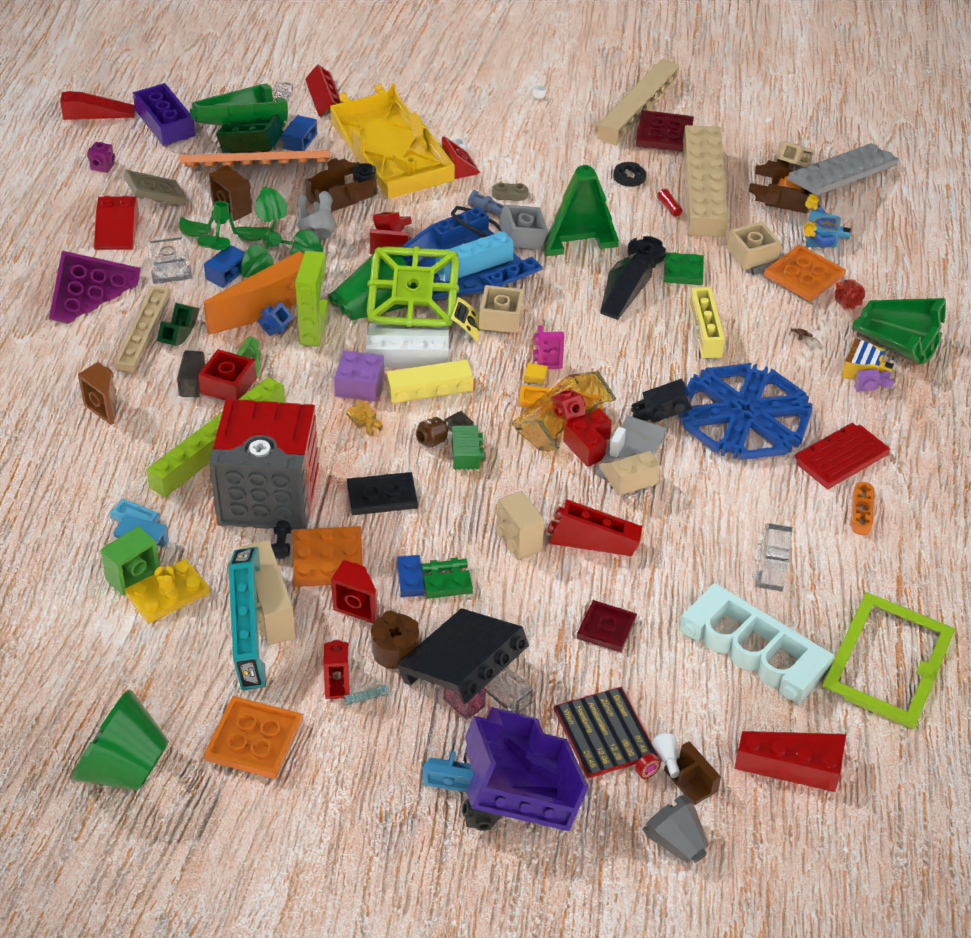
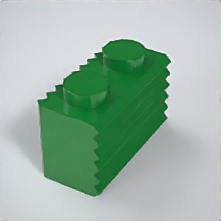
[452,425,484,470]

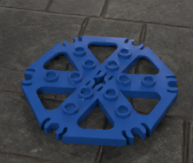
[678,363,813,460]

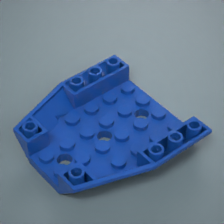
[401,207,543,302]

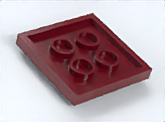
[636,110,694,152]

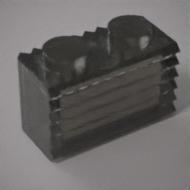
[176,350,205,398]

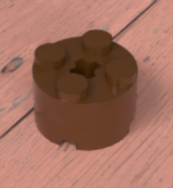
[371,611,419,669]

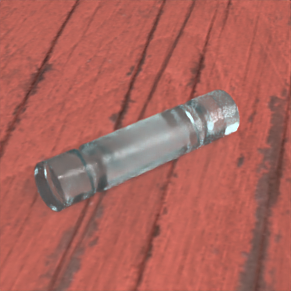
[344,685,390,705]

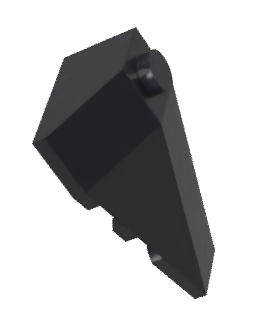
[600,253,654,320]

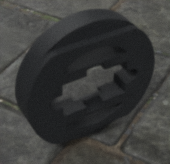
[613,162,646,187]

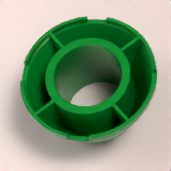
[71,690,169,791]

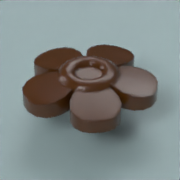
[790,328,813,340]

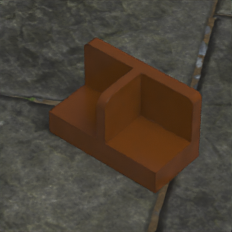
[664,741,721,805]

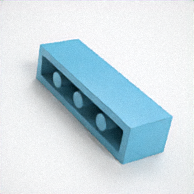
[435,231,513,283]

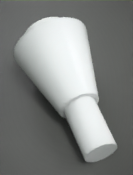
[652,732,680,778]

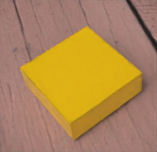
[523,363,548,385]

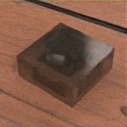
[444,411,474,432]

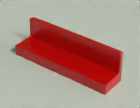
[305,64,342,117]

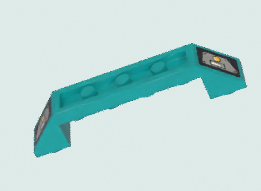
[229,547,266,690]

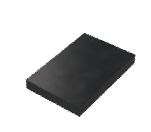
[347,472,418,515]

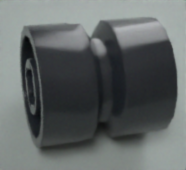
[353,163,377,195]

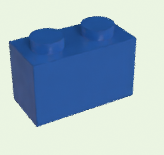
[281,115,318,151]
[204,245,245,288]

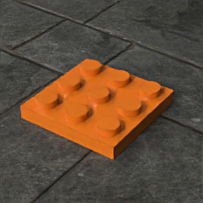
[764,244,846,302]
[293,526,363,587]
[203,696,303,779]

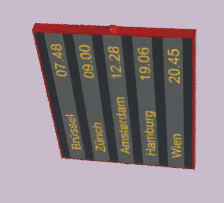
[553,686,657,779]

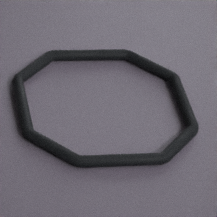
[451,206,502,237]

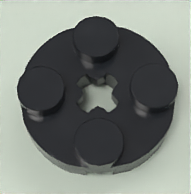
[627,236,666,268]

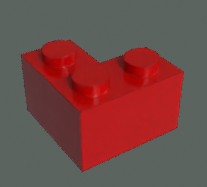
[563,408,612,467]

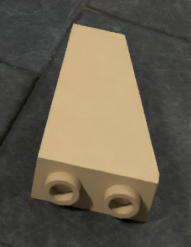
[775,140,815,167]

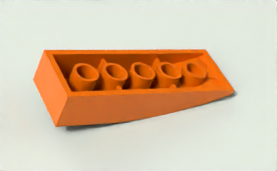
[203,251,304,334]

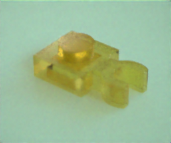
[346,400,383,437]

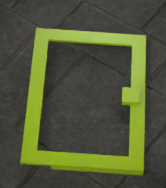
[822,592,955,730]

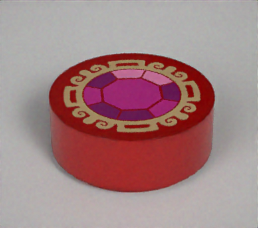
[635,753,661,779]

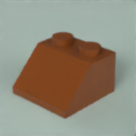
[78,362,117,425]

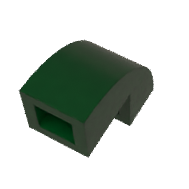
[157,303,200,346]

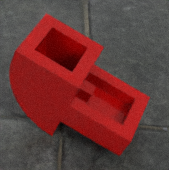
[373,212,412,231]

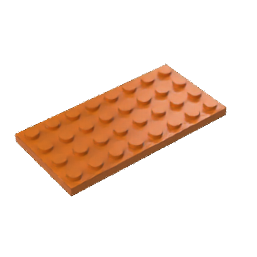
[179,150,330,167]

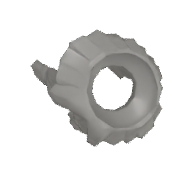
[296,191,337,241]

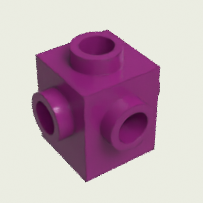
[87,142,115,173]

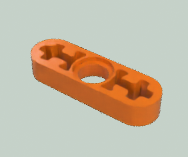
[851,482,874,535]

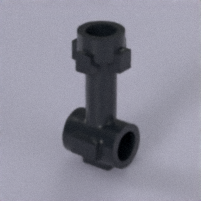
[271,520,291,559]

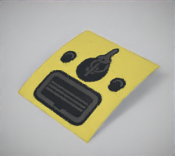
[451,297,481,343]

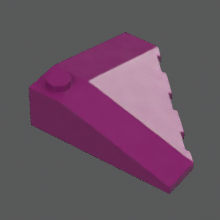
[49,250,141,324]

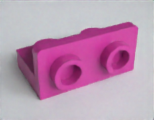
[533,325,565,369]

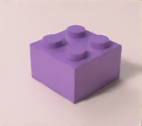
[334,350,384,402]

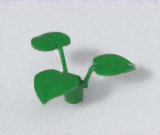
[241,187,324,278]
[179,201,269,250]

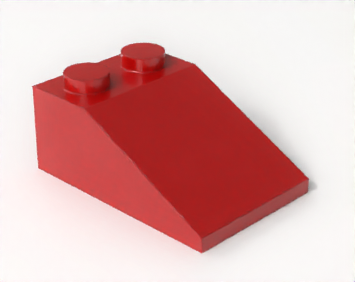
[94,196,139,250]

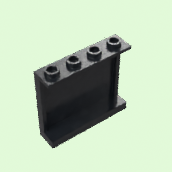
[397,608,529,705]

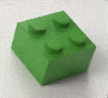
[100,526,160,596]

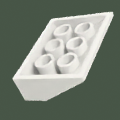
[366,324,449,368]

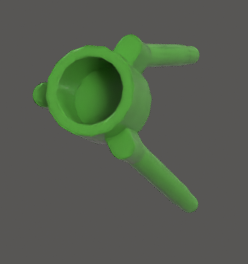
[236,336,261,378]

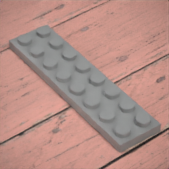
[788,143,899,196]

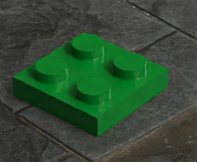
[664,252,704,285]

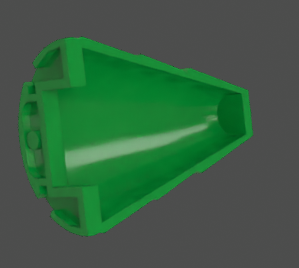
[190,83,288,128]
[544,165,619,257]

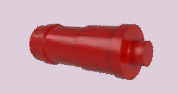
[657,189,682,217]

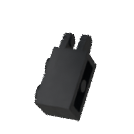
[631,378,692,423]

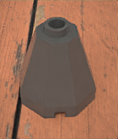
[642,794,709,863]

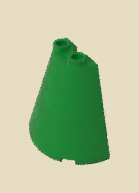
[328,252,418,320]
[852,298,946,364]

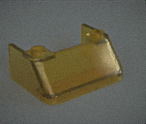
[512,371,617,452]

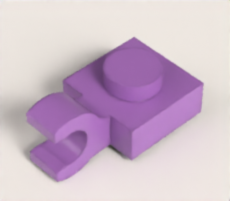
[854,369,894,392]

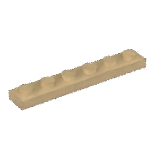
[114,286,171,372]

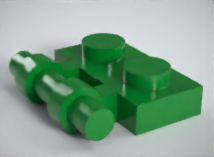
[421,557,473,599]

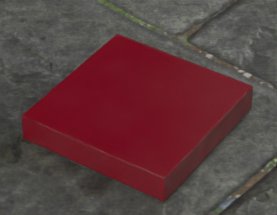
[577,600,637,653]

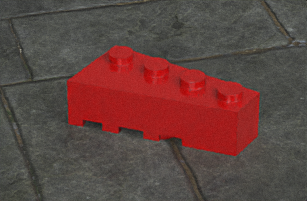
[734,731,846,792]

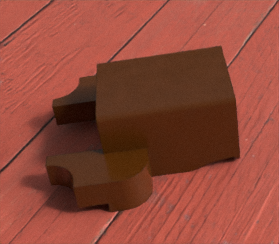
[305,158,376,212]
[749,159,813,213]

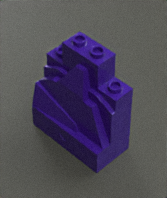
[465,707,588,831]

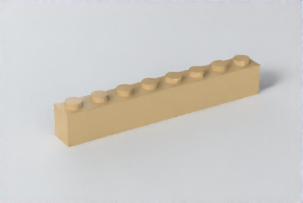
[596,59,679,145]

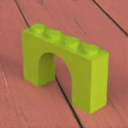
[295,251,329,346]

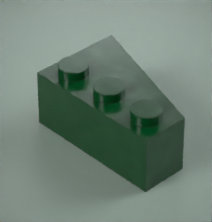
[216,114,283,153]

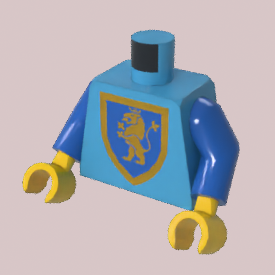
[803,194,851,248]

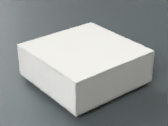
[609,427,626,458]

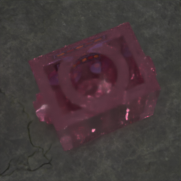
[443,687,486,720]

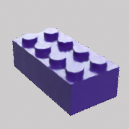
[132,83,196,146]

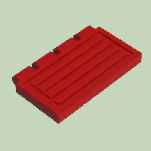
[795,423,890,490]

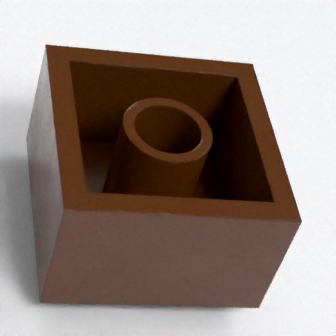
[209,165,252,221]

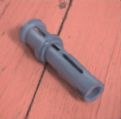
[468,190,504,216]

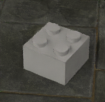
[499,204,548,249]

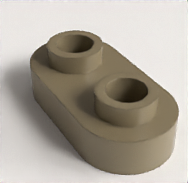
[492,182,528,201]

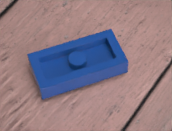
[397,555,424,597]

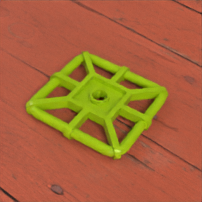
[367,246,459,328]

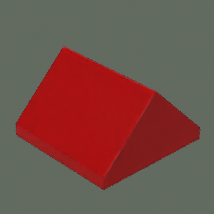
[442,136,480,179]
[370,229,412,254]

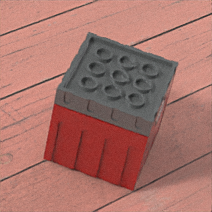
[209,399,319,531]

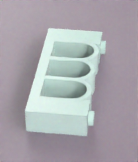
[680,583,834,705]

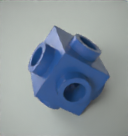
[257,302,294,336]

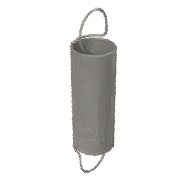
[747,263,771,275]

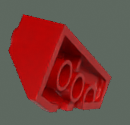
[60,91,135,120]

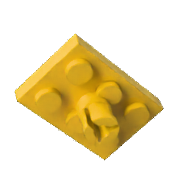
[124,559,210,624]

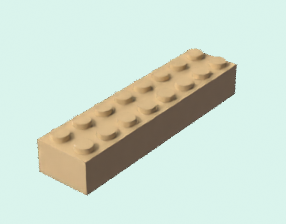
[683,125,728,237]

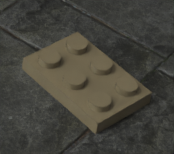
[123,170,188,206]

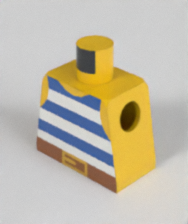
[842,338,894,379]

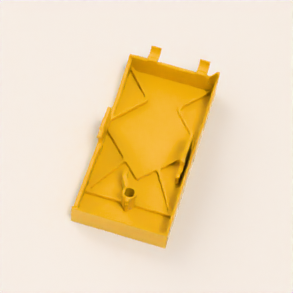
[330,83,455,199]

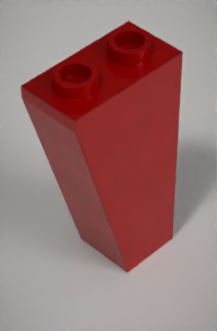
[547,499,643,556]

